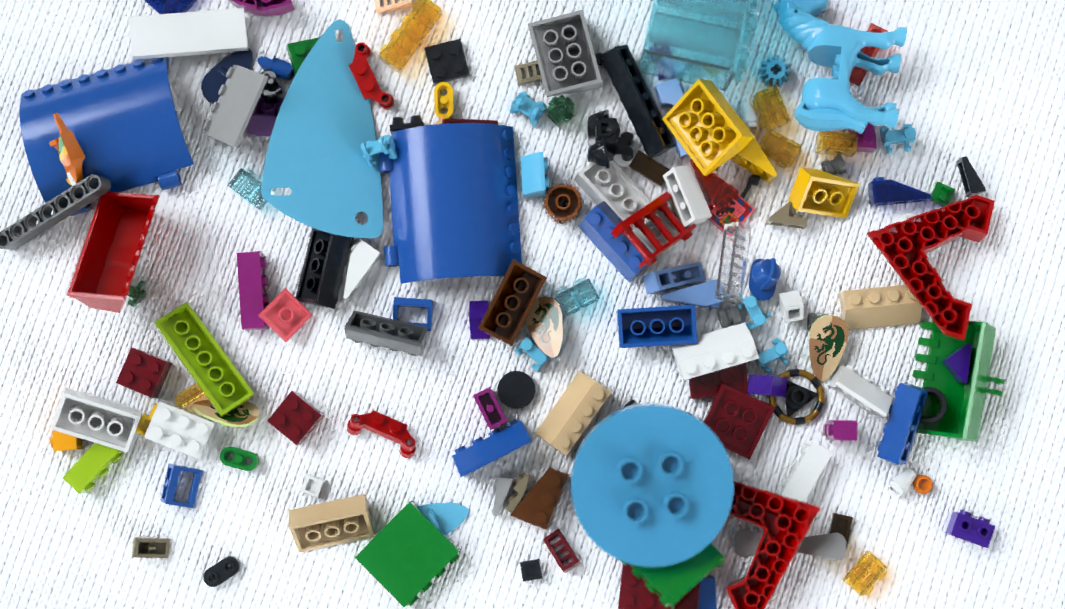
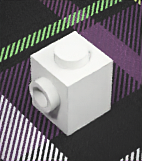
[779,290,804,322]

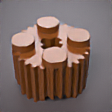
[544,183,582,224]

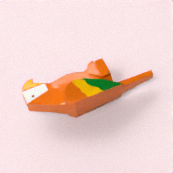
[49,113,85,186]

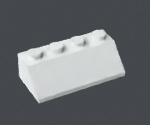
[671,323,759,381]
[50,387,141,453]

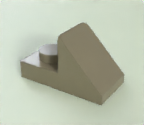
[766,202,808,229]

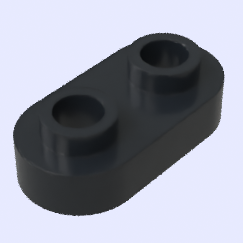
[203,556,241,587]

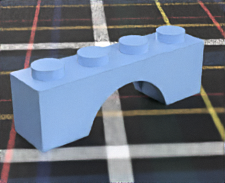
[654,78,689,159]

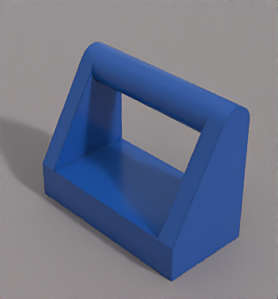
[393,297,434,331]
[160,463,203,508]

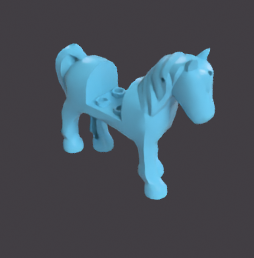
[773,0,907,134]

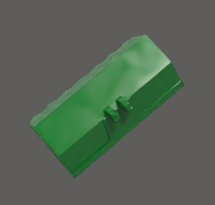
[912,321,1005,442]

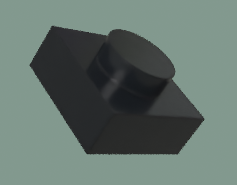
[520,558,542,582]

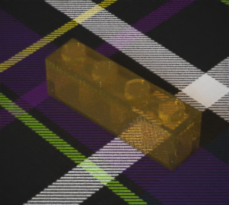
[379,0,443,73]

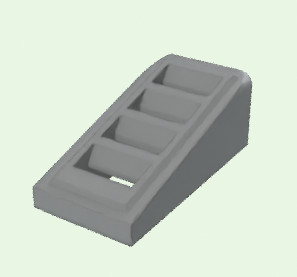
[492,476,513,516]

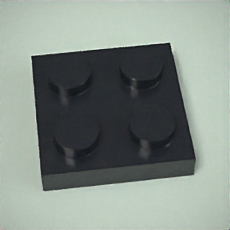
[424,39,470,85]

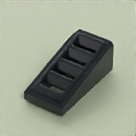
[957,156,986,197]

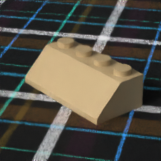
[839,285,922,330]
[535,371,611,456]
[289,494,375,552]

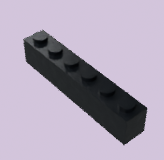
[600,45,676,159]

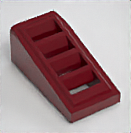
[543,529,581,573]

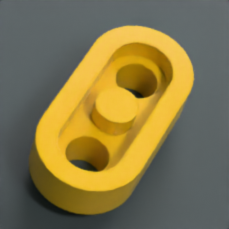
[434,82,454,119]

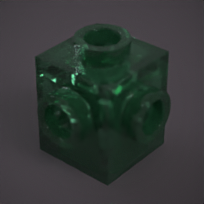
[545,95,575,127]

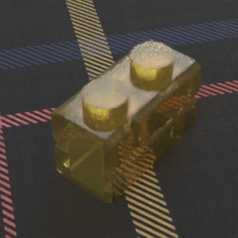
[752,85,790,131]
[759,128,802,169]
[814,131,858,157]
[842,551,888,597]

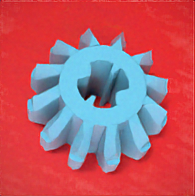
[758,55,791,88]

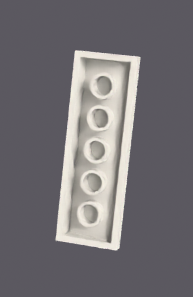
[128,8,248,60]
[574,160,680,258]

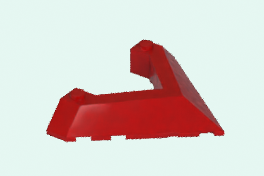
[867,195,995,340]
[726,481,821,609]

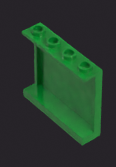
[354,500,461,608]
[621,543,725,609]

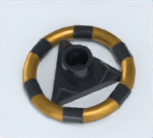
[769,369,825,425]

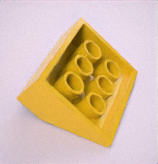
[662,79,755,176]

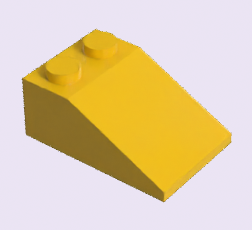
[730,137,777,184]
[788,167,860,218]

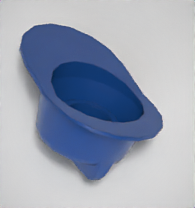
[749,258,781,301]

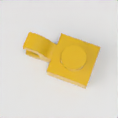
[135,403,158,436]

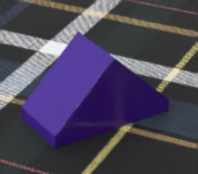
[469,300,490,339]
[941,344,972,384]
[747,374,787,397]

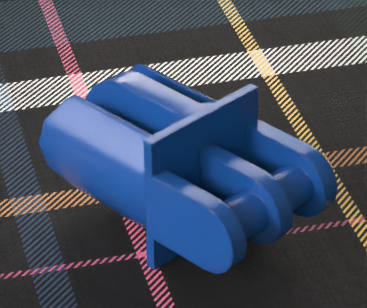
[257,55,294,80]

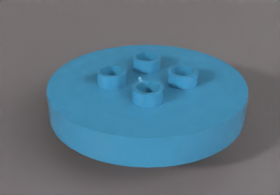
[571,403,734,567]

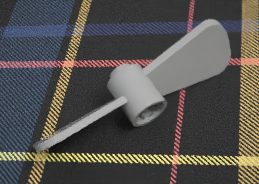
[735,530,846,561]

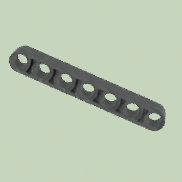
[0,175,111,250]

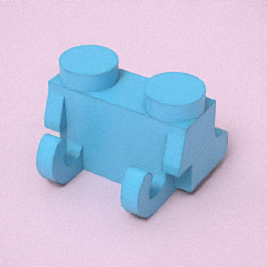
[510,92,547,127]
[880,124,916,154]
[361,135,397,167]
[735,295,772,331]
[514,336,550,372]
[755,338,789,375]

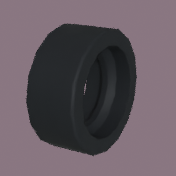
[919,387,947,424]

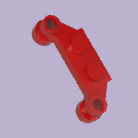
[349,42,395,110]
[347,410,416,458]

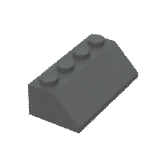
[344,310,429,356]

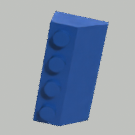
[578,201,652,282]
[616,305,698,348]
[452,419,532,477]

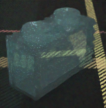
[227,168,274,210]
[555,277,600,317]

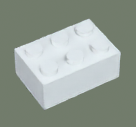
[144,400,215,459]

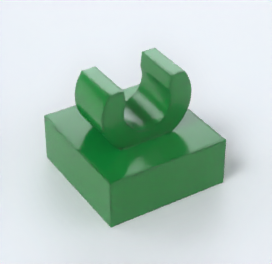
[928,182,955,207]

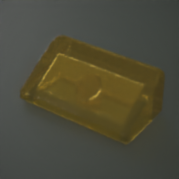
[175,383,205,408]

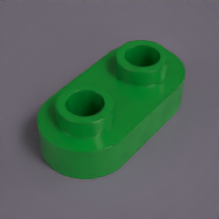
[220,447,259,471]

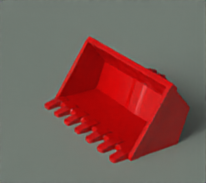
[67,192,160,313]

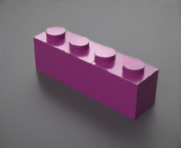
[237,251,270,331]

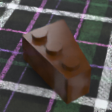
[510,467,568,530]

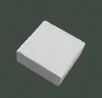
[300,474,326,499]

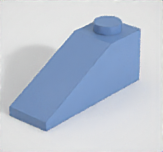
[642,262,706,295]
[661,279,724,310]

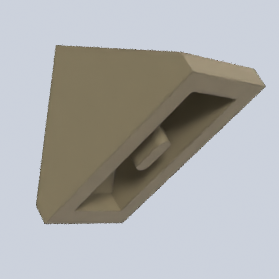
[132,536,171,558]

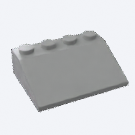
[527,10,602,97]
[203,65,268,148]

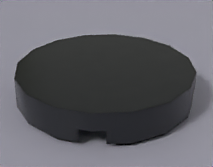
[497,371,536,409]

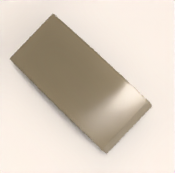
[506,474,529,513]

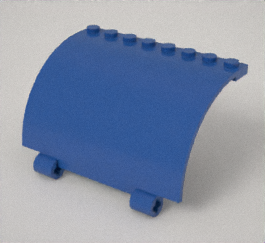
[19,57,194,216]
[378,123,522,284]

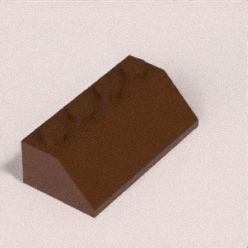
[478,259,547,346]

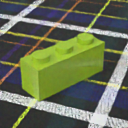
[63,443,124,494]

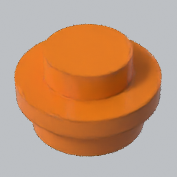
[913,475,933,494]

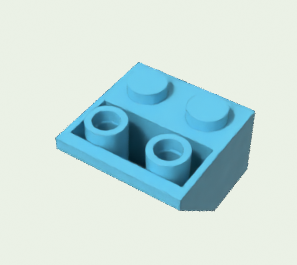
[521,152,549,198]

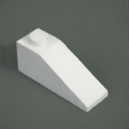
[343,240,382,301]

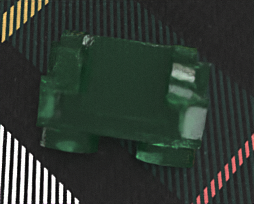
[128,280,147,307]

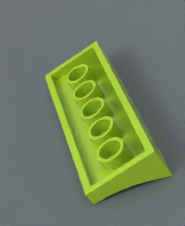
[154,302,254,417]

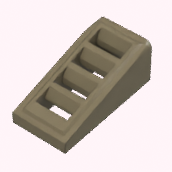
[514,60,542,85]

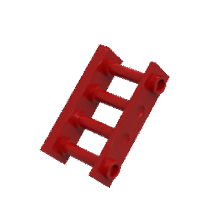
[611,191,697,269]

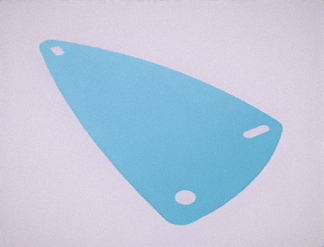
[261,19,383,238]

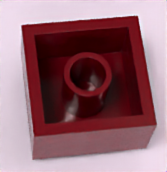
[116,347,173,398]
[267,391,325,445]

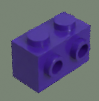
[946,509,995,548]

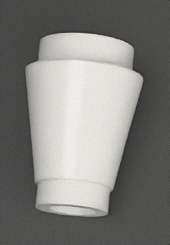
[740,102,759,131]
[888,468,917,497]

